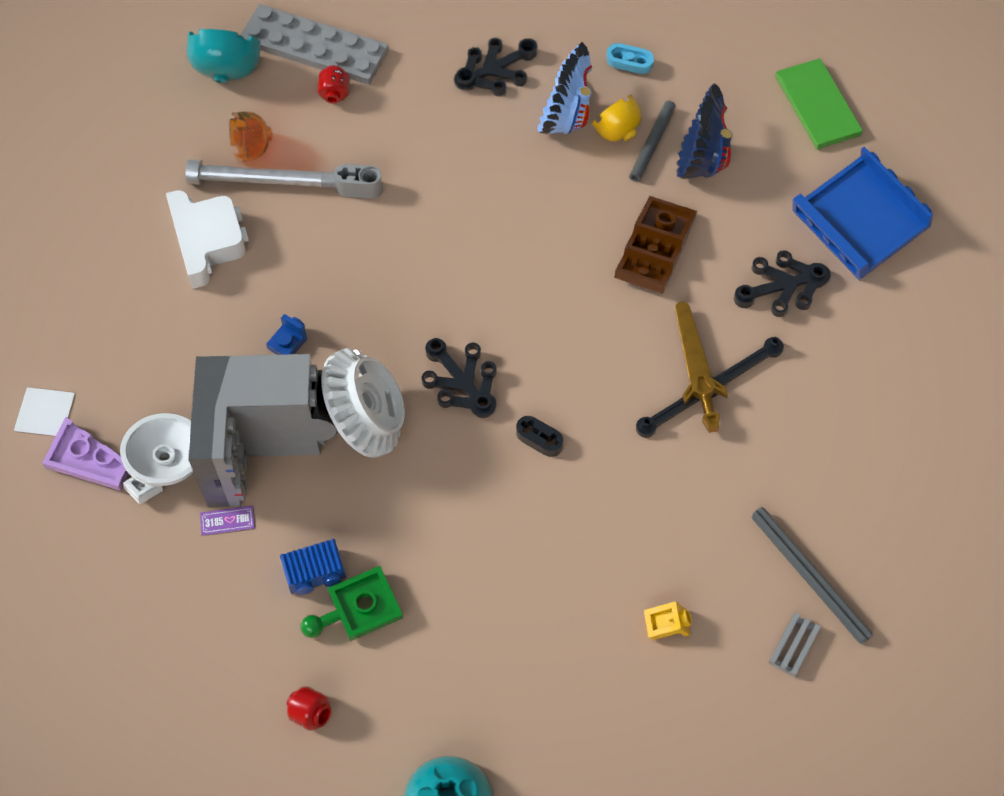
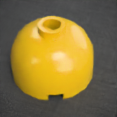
[592,95,642,142]

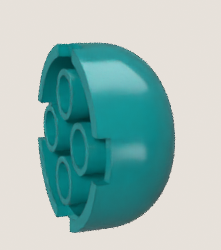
[186,29,261,83]

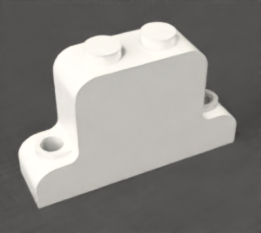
[166,190,249,289]

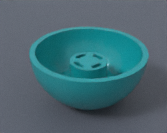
[404,756,493,796]

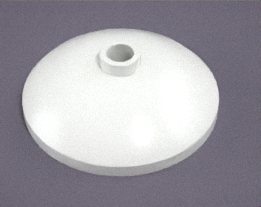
[120,413,194,486]

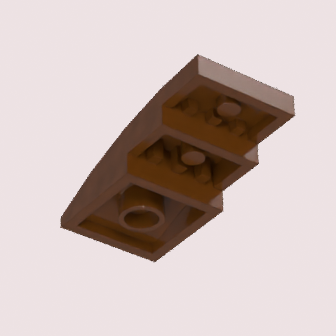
[614,196,697,294]

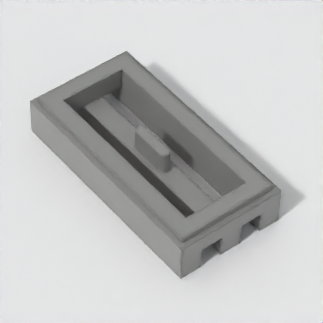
[769,612,821,677]

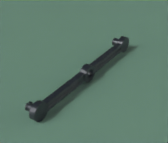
[636,337,784,438]

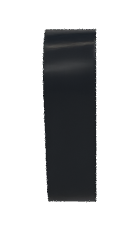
[516,416,563,457]

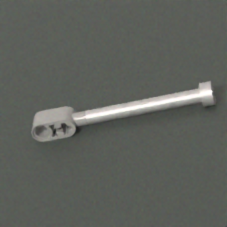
[186,159,383,199]

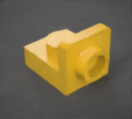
[644,601,692,640]

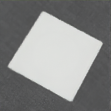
[14,387,75,436]

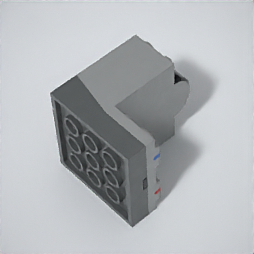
[188,354,338,507]

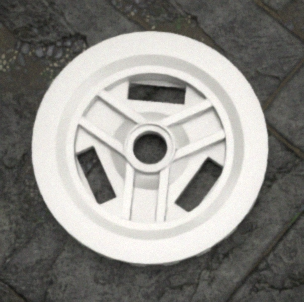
[321,348,405,458]

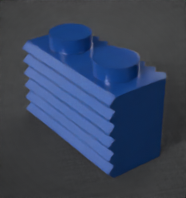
[280,539,346,595]

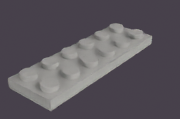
[241,4,389,85]

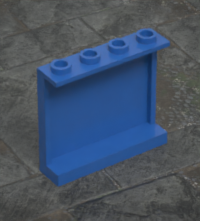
[792,147,933,280]

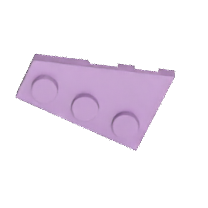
[42,417,128,491]

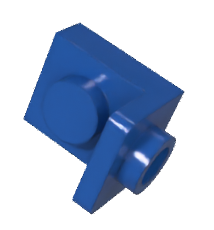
[266,314,307,355]

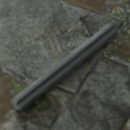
[752,507,873,644]

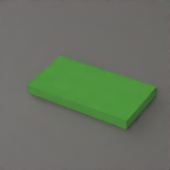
[775,58,863,150]

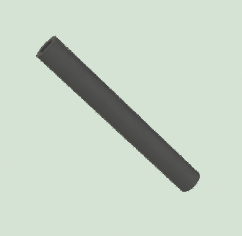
[629,101,676,182]

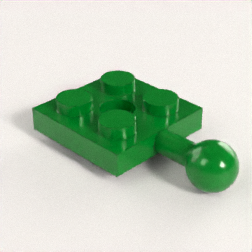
[300,566,403,642]

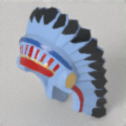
[537,42,593,134]

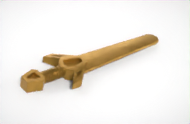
[675,301,728,433]

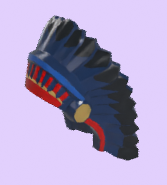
[676,83,733,179]

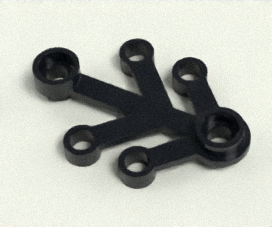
[454,38,537,96]
[734,250,831,317]
[421,338,497,418]

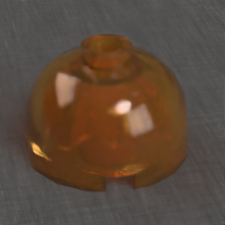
[229,111,273,162]

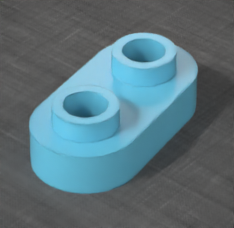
[606,43,654,74]

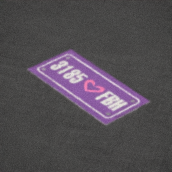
[200,506,254,536]

